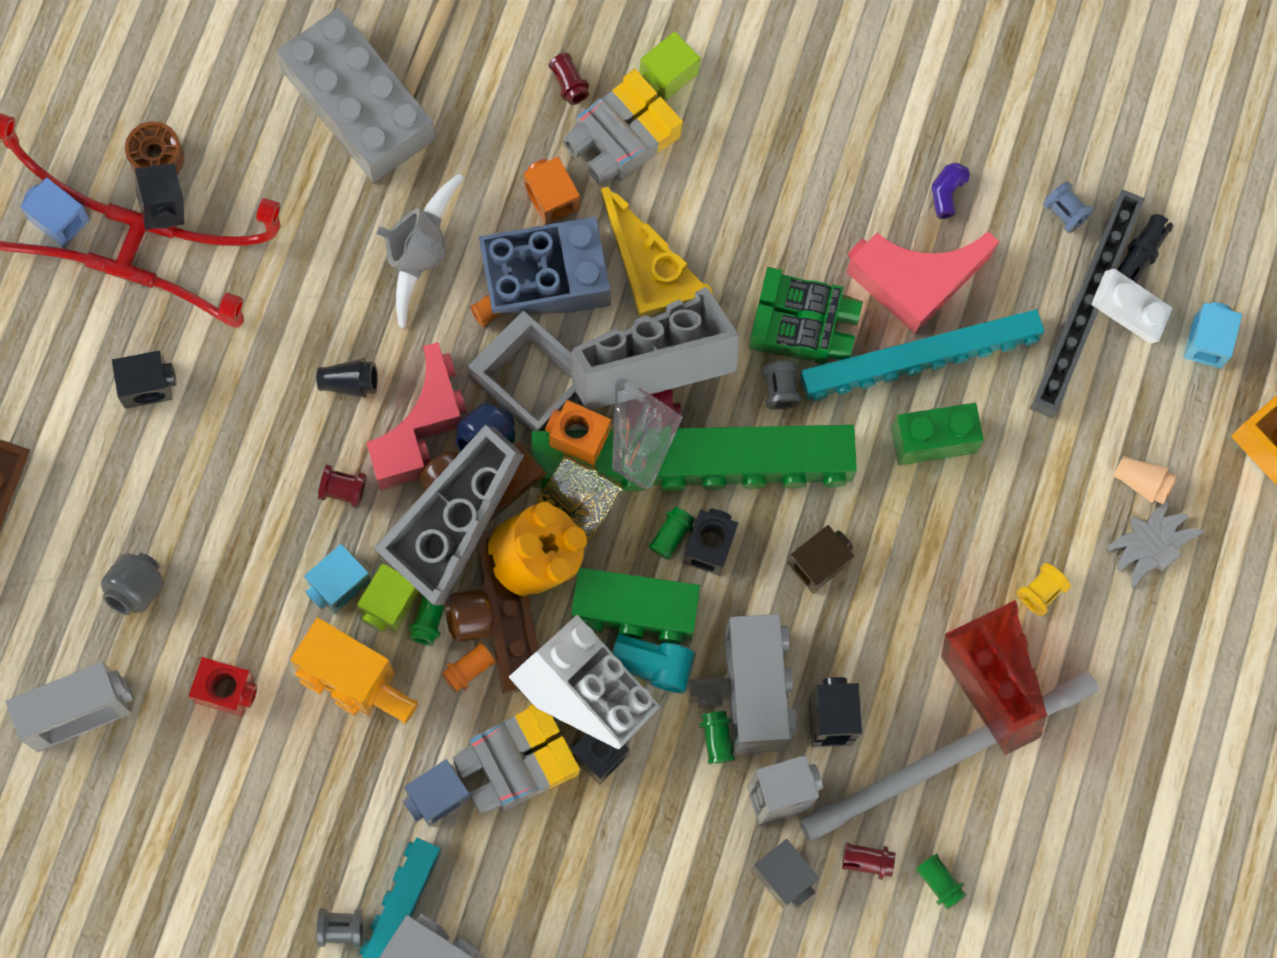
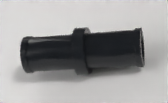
[1117,214,1173,283]

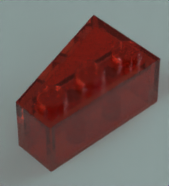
[941,600,1047,755]

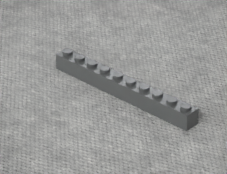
[1029,189,1145,418]

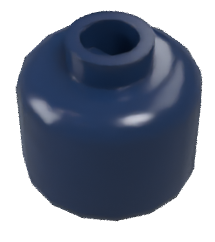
[455,404,515,452]

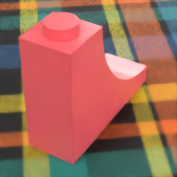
[846,231,1000,334]

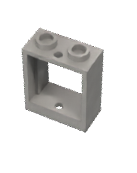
[468,310,583,434]
[5,662,134,752]

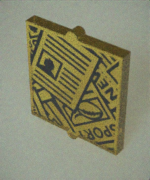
[533,454,623,544]

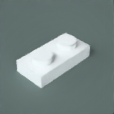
[1091,269,1172,343]

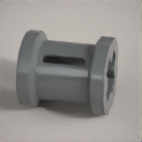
[761,361,801,410]
[317,908,363,948]

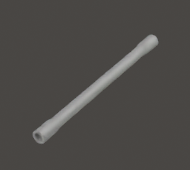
[799,671,1099,842]

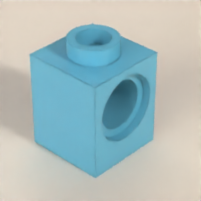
[1183,302,1242,369]
[304,544,371,614]

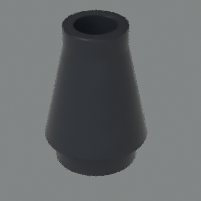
[316,358,378,398]

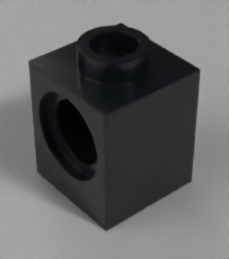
[111,350,177,409]
[683,508,739,576]
[571,734,630,785]

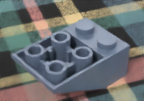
[479,216,611,313]

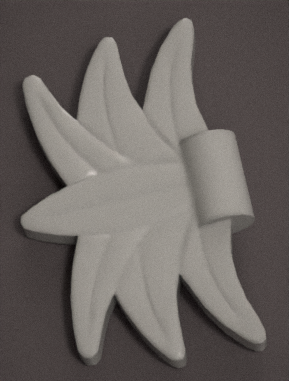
[1107,501,1203,588]

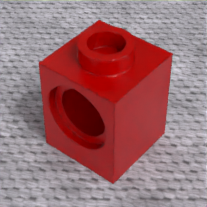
[189,657,258,717]

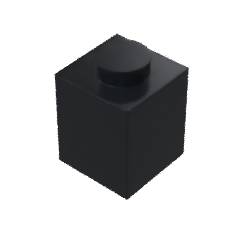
[135,163,184,230]

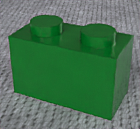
[891,403,984,466]

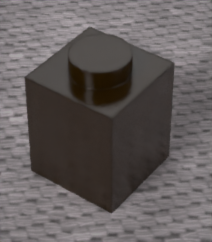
[787,525,854,594]

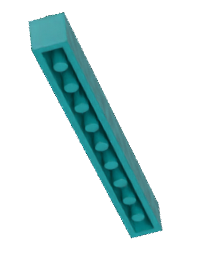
[799,309,1045,401]
[359,837,442,958]

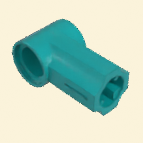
[612,634,696,694]

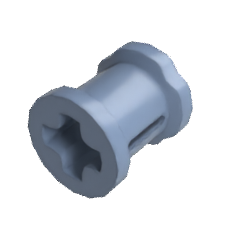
[1042,181,1095,233]

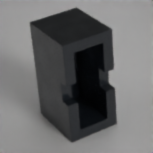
[808,677,862,747]

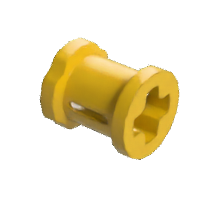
[1016,563,1071,617]

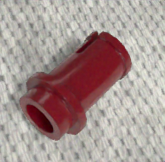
[548,53,589,105]
[842,842,896,880]

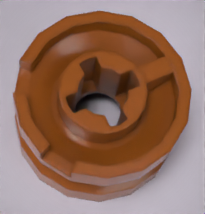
[125,121,185,175]

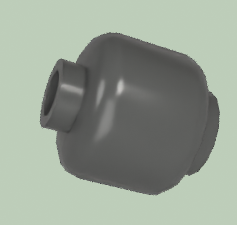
[101,553,163,615]

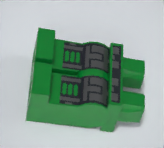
[749,266,863,365]

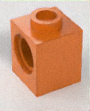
[523,156,580,225]
[545,400,611,466]

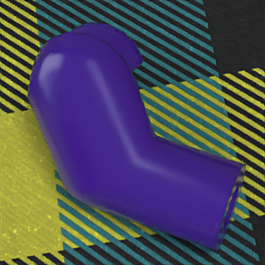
[931,162,970,219]

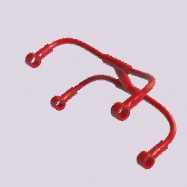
[0,113,281,328]

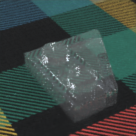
[612,379,683,489]

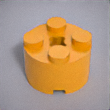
[488,502,587,596]

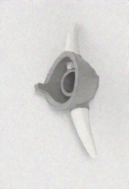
[377,174,464,328]

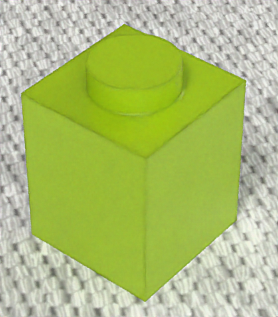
[639,31,701,101]
[357,563,419,633]

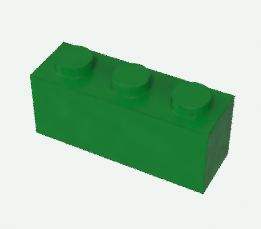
[571,568,700,645]

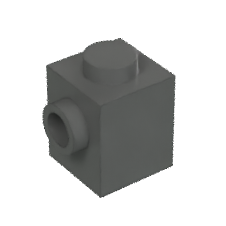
[751,839,819,908]

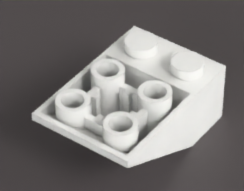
[509,615,660,749]

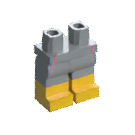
[564,68,683,185]
[452,704,580,814]

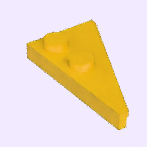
[601,187,713,318]

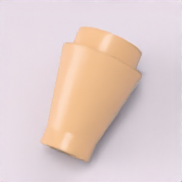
[1114,456,1178,505]

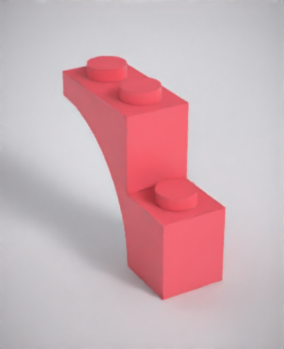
[366,342,467,490]

